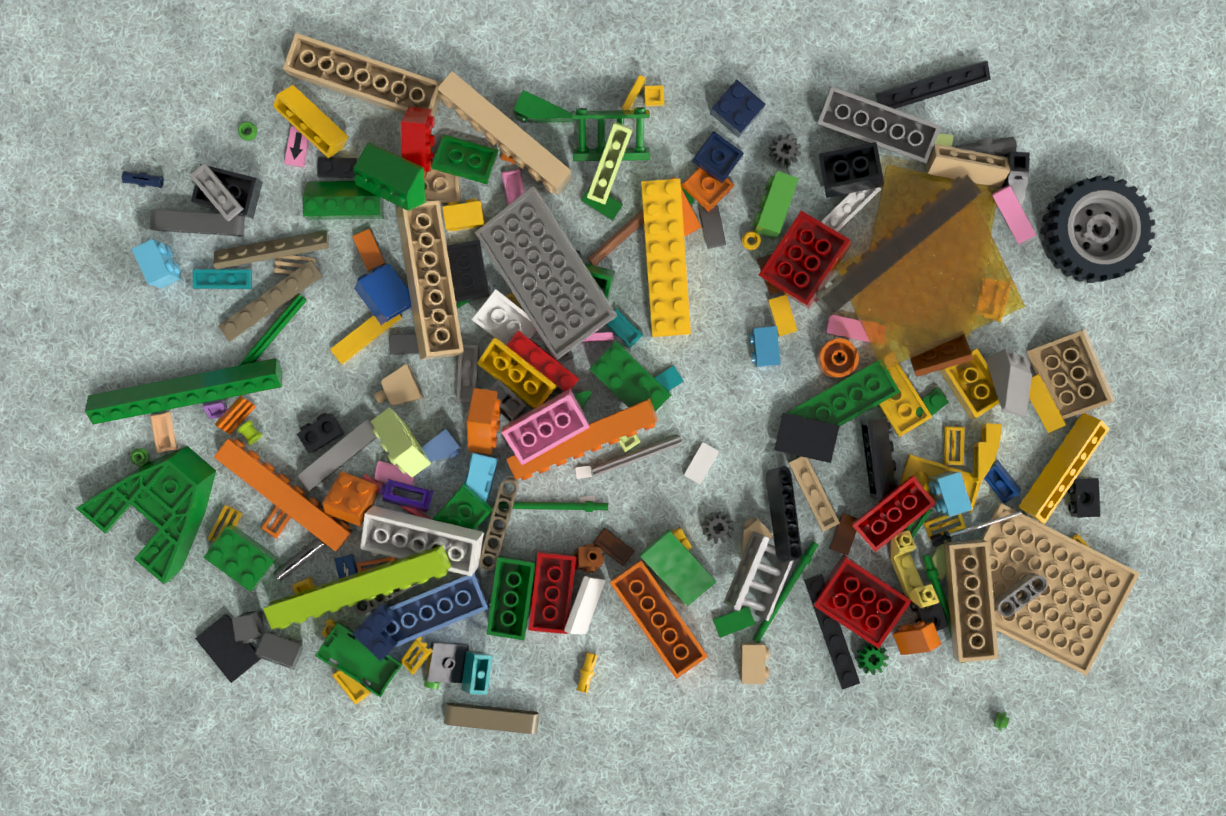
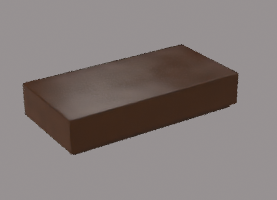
[829,513,858,555]
[593,527,635,566]

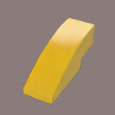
[973,423,1002,483]

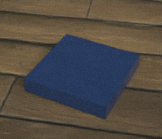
[691,131,744,184]

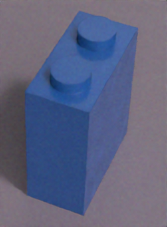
[354,263,412,325]

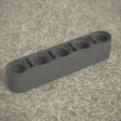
[150,210,245,237]

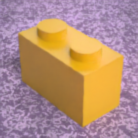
[443,199,485,232]

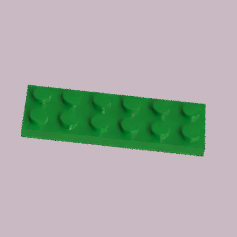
[780,359,900,426]

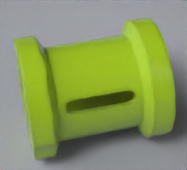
[237,420,263,446]

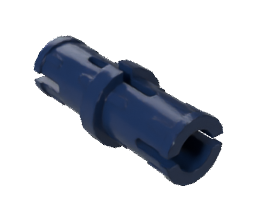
[121,171,164,188]

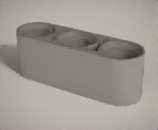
[994,573,1047,617]

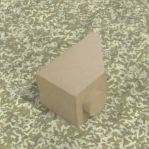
[741,518,773,558]

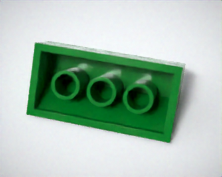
[354,142,426,211]
[303,181,384,220]
[486,556,536,641]

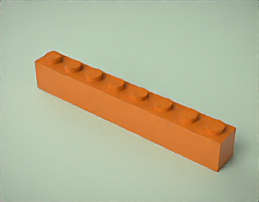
[506,398,659,481]
[214,438,353,551]

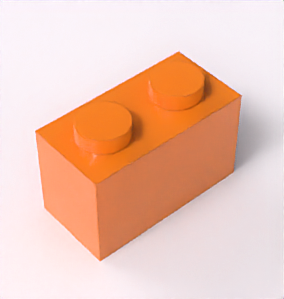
[893,621,941,655]

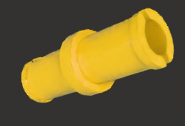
[576,652,598,693]

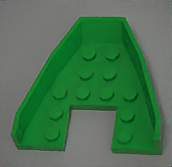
[76,446,216,584]

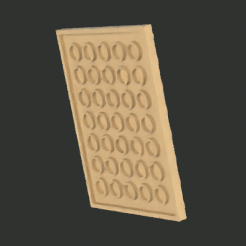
[948,503,1140,676]

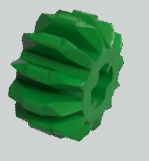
[855,643,889,675]

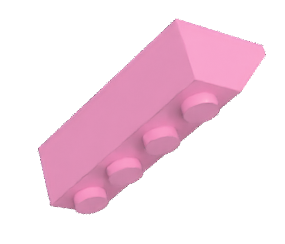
[502,389,589,465]

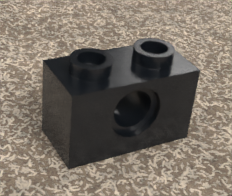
[1067,478,1101,518]

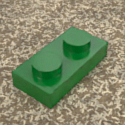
[916,387,949,426]

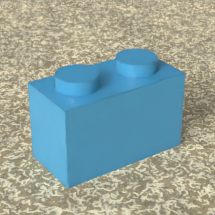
[749,326,781,368]

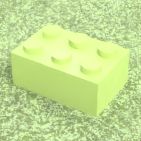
[371,407,431,477]

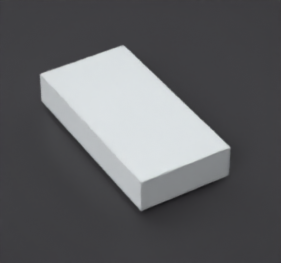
[684,442,719,485]

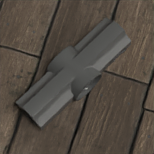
[955,137,1017,156]

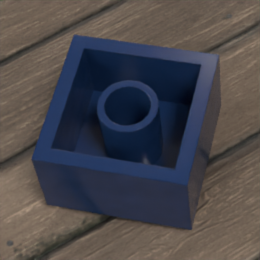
[710,79,766,138]

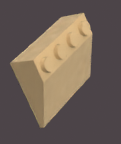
[1026,328,1115,419]

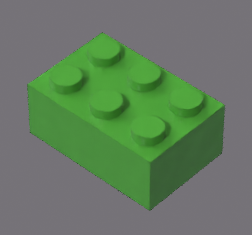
[752,171,799,239]

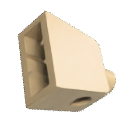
[374,364,424,406]

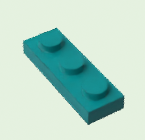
[193,269,252,290]

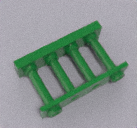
[572,107,650,161]

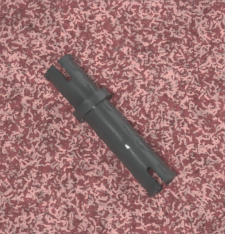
[274,538,327,581]

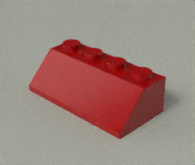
[851,475,936,552]

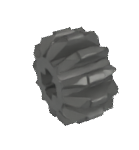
[768,134,801,167]
[702,511,734,544]

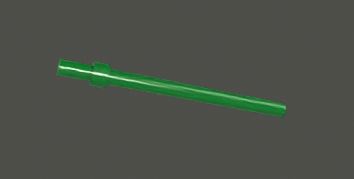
[493,501,608,512]
[752,541,819,643]
[922,554,965,663]

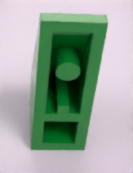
[513,90,575,123]

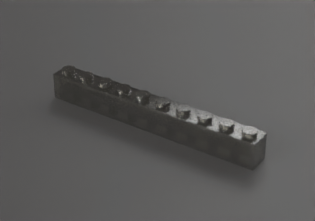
[814,175,982,318]

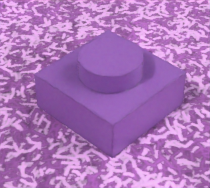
[203,399,228,419]

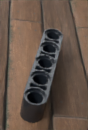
[766,466,802,563]

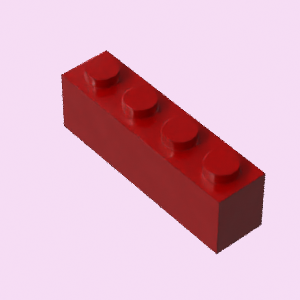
[506,329,579,392]

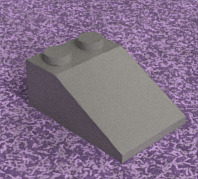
[986,349,1032,418]

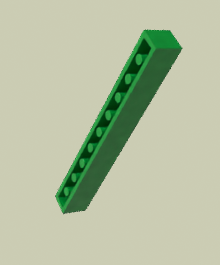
[85,358,283,425]

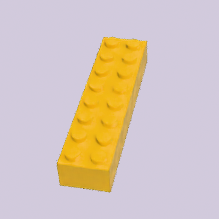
[641,179,691,337]

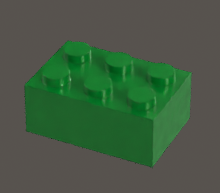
[203,524,278,592]

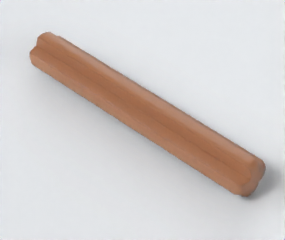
[587,210,643,266]

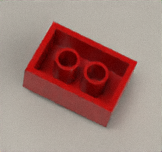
[401,107,435,179]

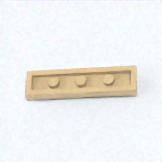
[788,456,840,532]

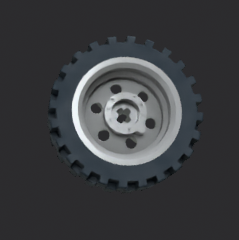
[1041,176,1155,283]

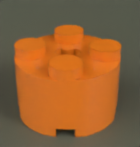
[817,338,859,378]

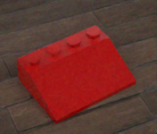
[758,210,852,309]
[813,554,911,649]

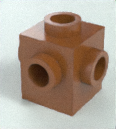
[574,544,604,573]

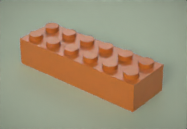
[610,559,708,679]

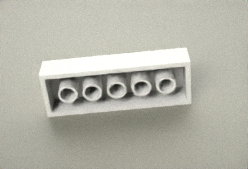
[360,506,484,576]

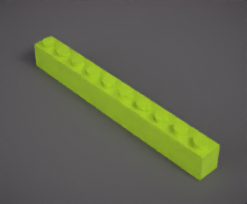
[263,545,451,629]

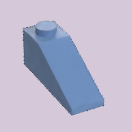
[421,429,462,461]

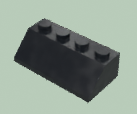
[860,418,899,499]

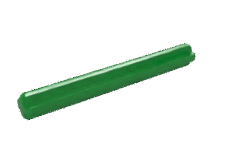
[238,294,307,366]

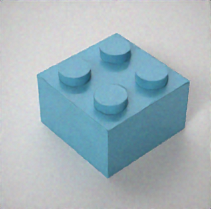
[132,239,182,288]
[928,471,972,517]

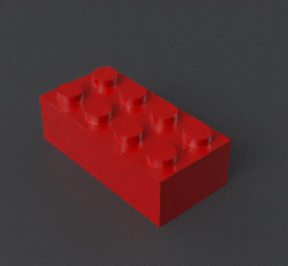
[527,550,576,634]

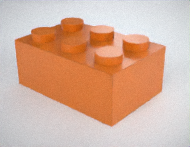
[467,388,501,455]

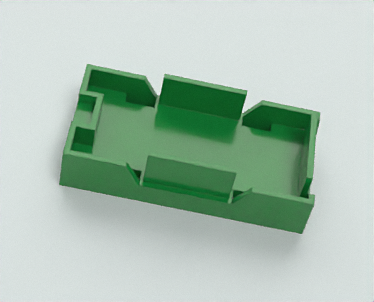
[315,621,403,698]

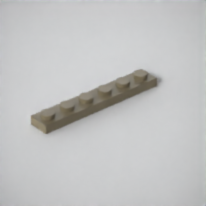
[213,230,329,269]
[218,260,323,342]

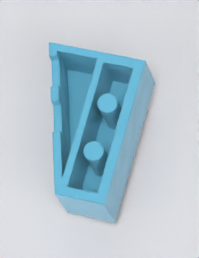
[464,453,499,504]

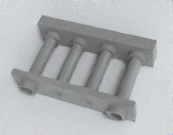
[723,531,793,621]

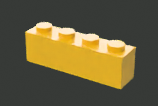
[273,85,349,158]

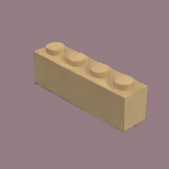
[926,144,1010,188]

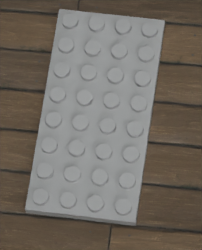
[475,187,618,360]

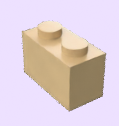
[740,642,769,684]

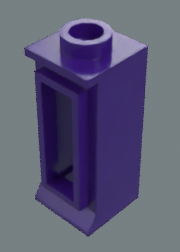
[380,478,433,513]

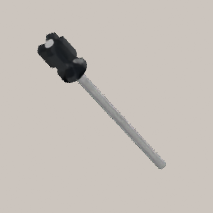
[930,511,1022,547]

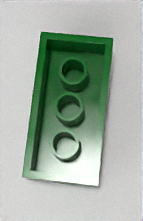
[589,341,672,412]

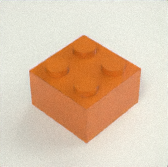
[323,471,378,527]

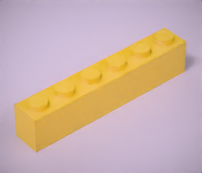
[1018,412,1109,524]

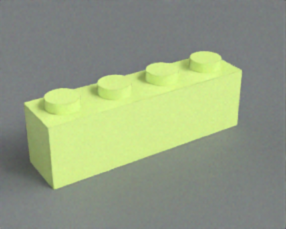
[587,121,632,204]

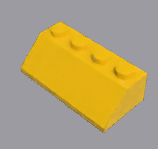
[477,337,556,409]

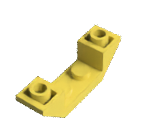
[891,530,939,608]

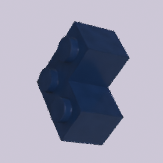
[352,602,398,661]

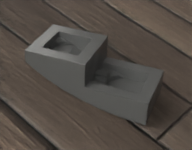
[699,205,726,249]

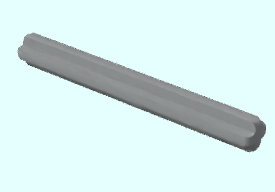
[592,435,682,476]

